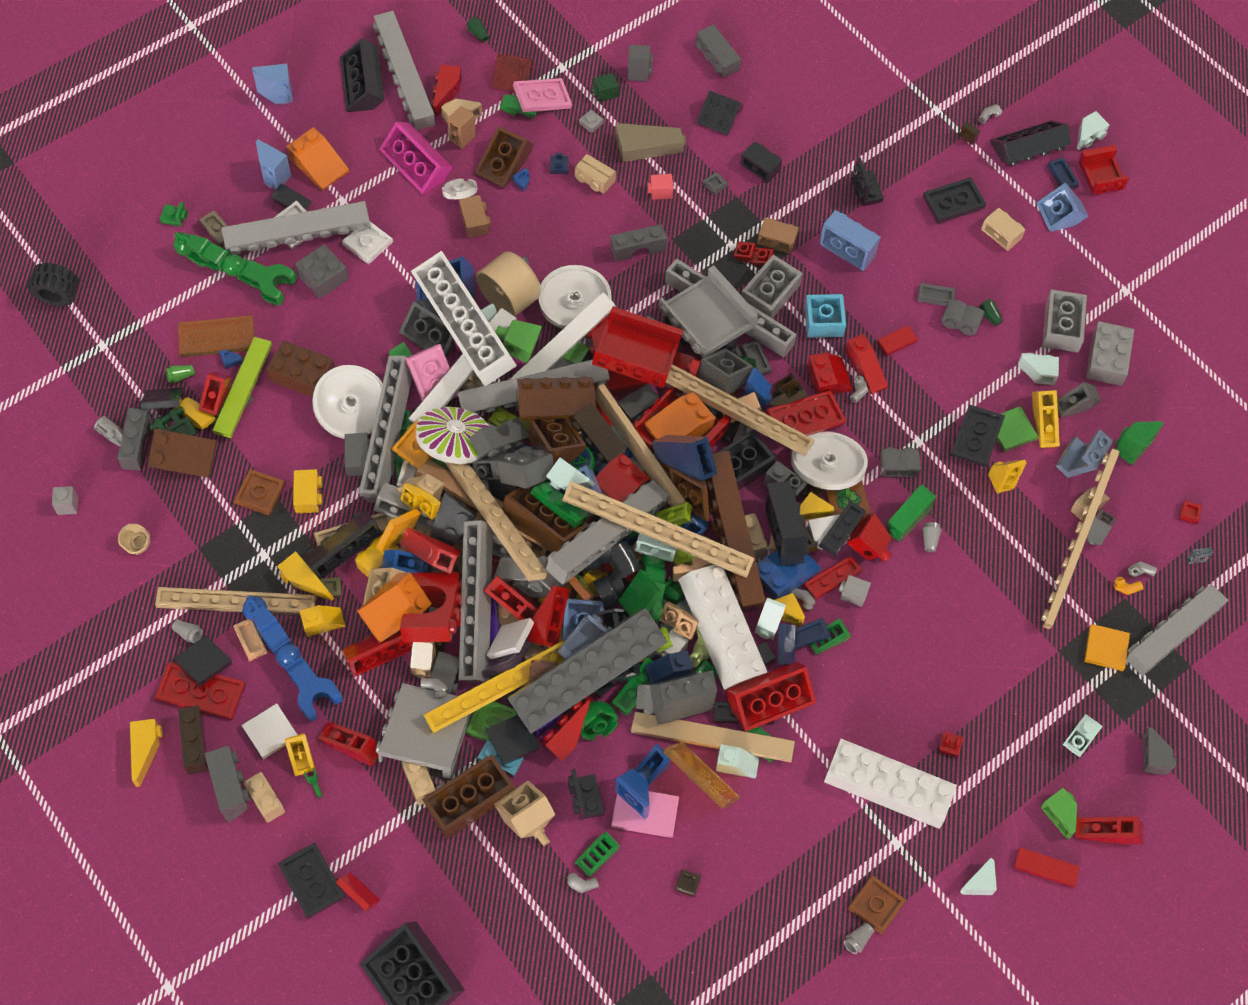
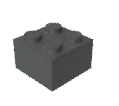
[295,244,349,299]
[697,348,753,394]
[497,447,554,488]

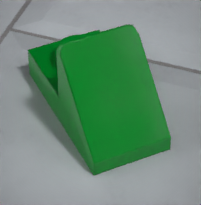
[663,578,685,605]

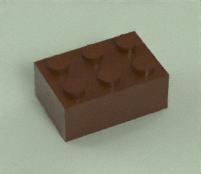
[266,340,335,397]

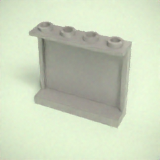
[659,265,758,358]
[376,683,472,779]

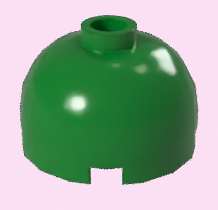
[581,701,618,741]

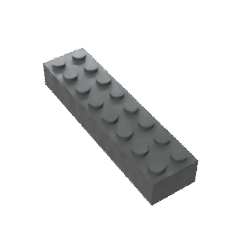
[507,607,668,734]

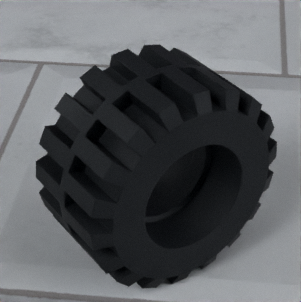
[27,263,80,306]

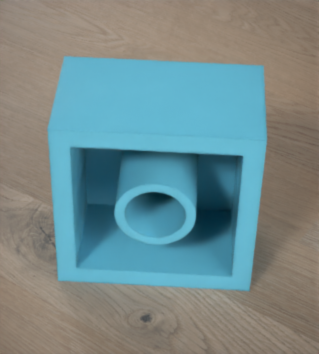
[804,294,846,338]

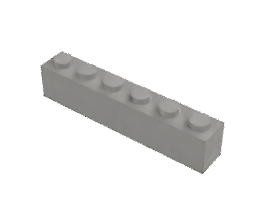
[1126,584,1228,677]

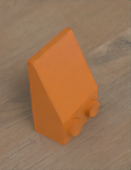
[286,127,350,191]
[644,392,715,440]
[357,572,432,642]

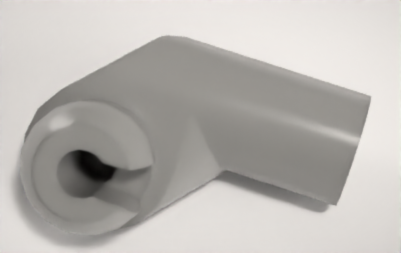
[978,104,1002,124]
[850,376,868,403]
[1128,561,1157,577]
[791,588,815,610]
[421,678,448,697]
[567,873,599,893]

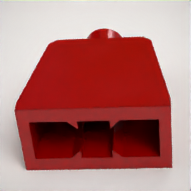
[846,513,892,562]

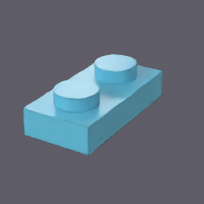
[478,740,524,777]

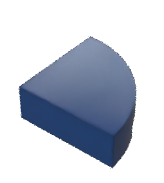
[512,168,530,191]
[219,350,243,369]

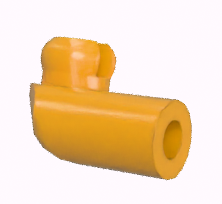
[1114,577,1143,595]

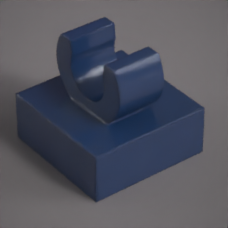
[550,153,568,174]

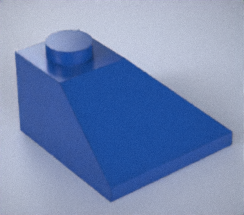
[615,768,649,819]

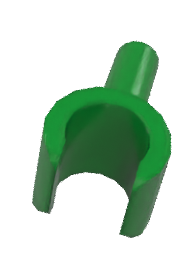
[304,768,323,798]

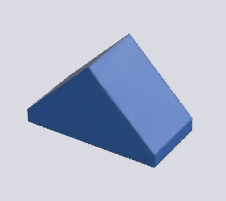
[635,744,671,786]

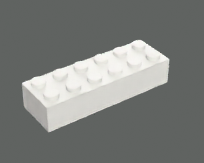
[678,564,767,690]
[824,739,957,829]

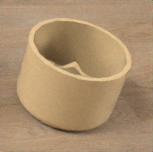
[476,252,541,317]

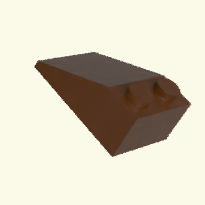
[474,126,534,188]
[148,429,217,478]
[670,467,710,521]

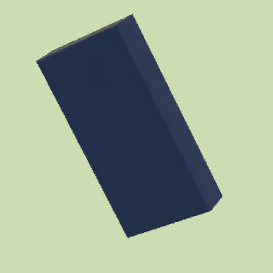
[1047,157,1079,190]
[795,618,831,651]
[778,624,795,665]

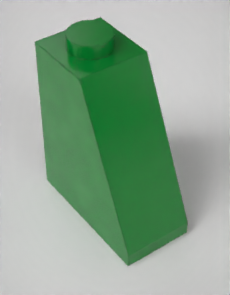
[886,484,936,542]

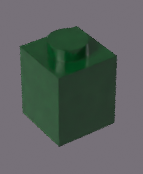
[591,73,619,102]

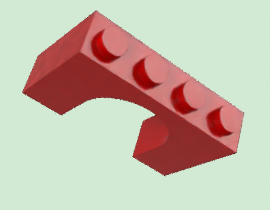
[587,318,647,395]
[400,572,462,642]

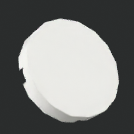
[442,178,478,199]

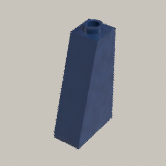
[652,435,717,481]

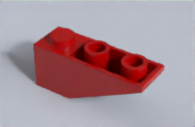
[431,65,462,117]
[400,527,462,573]
[540,698,590,761]

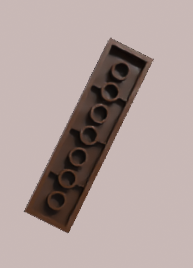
[705,451,766,612]

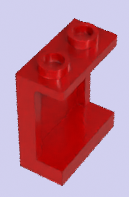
[1078,145,1129,195]

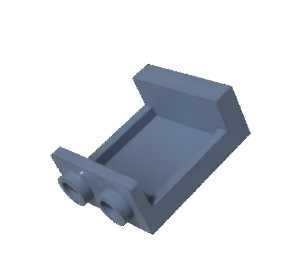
[1055,430,1113,478]
[556,614,611,659]

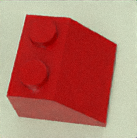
[807,352,853,395]
[596,453,650,503]

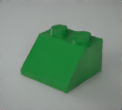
[1115,421,1164,465]

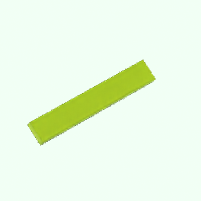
[213,337,272,438]

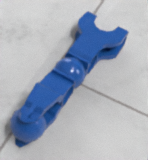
[242,595,343,722]

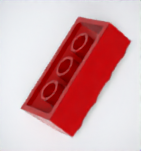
[342,630,413,678]
[726,662,816,732]

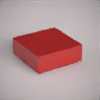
[1179,500,1203,524]

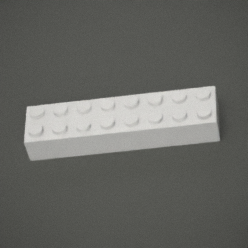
[411,251,517,386]

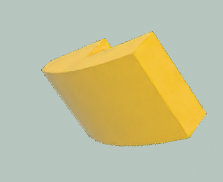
[174,397,216,430]
[400,483,441,520]

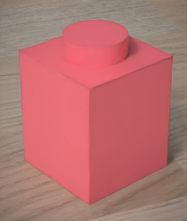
[647,174,674,200]

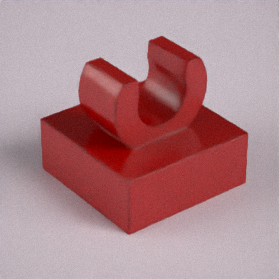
[938,731,964,758]

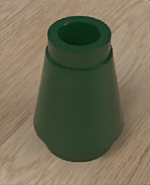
[466,17,490,43]
[979,299,1004,326]

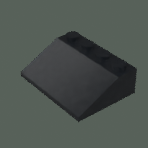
[360,921,465,1005]

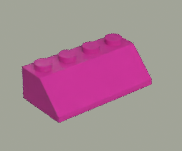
[379,122,453,194]

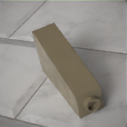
[615,123,686,162]

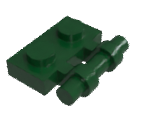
[149,406,198,436]

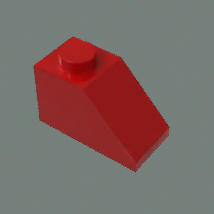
[198,372,232,416]

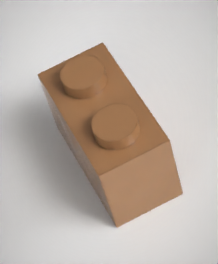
[447,106,476,149]
[459,195,491,238]
[757,218,799,254]

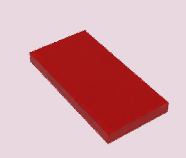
[765,390,847,444]
[154,662,246,721]

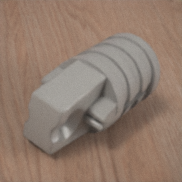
[94,416,123,446]

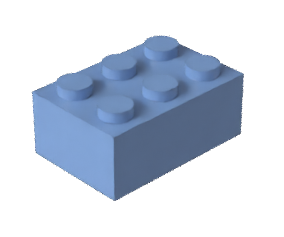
[819,210,881,271]

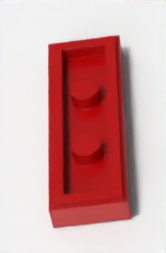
[803,555,862,600]
[1013,847,1080,888]

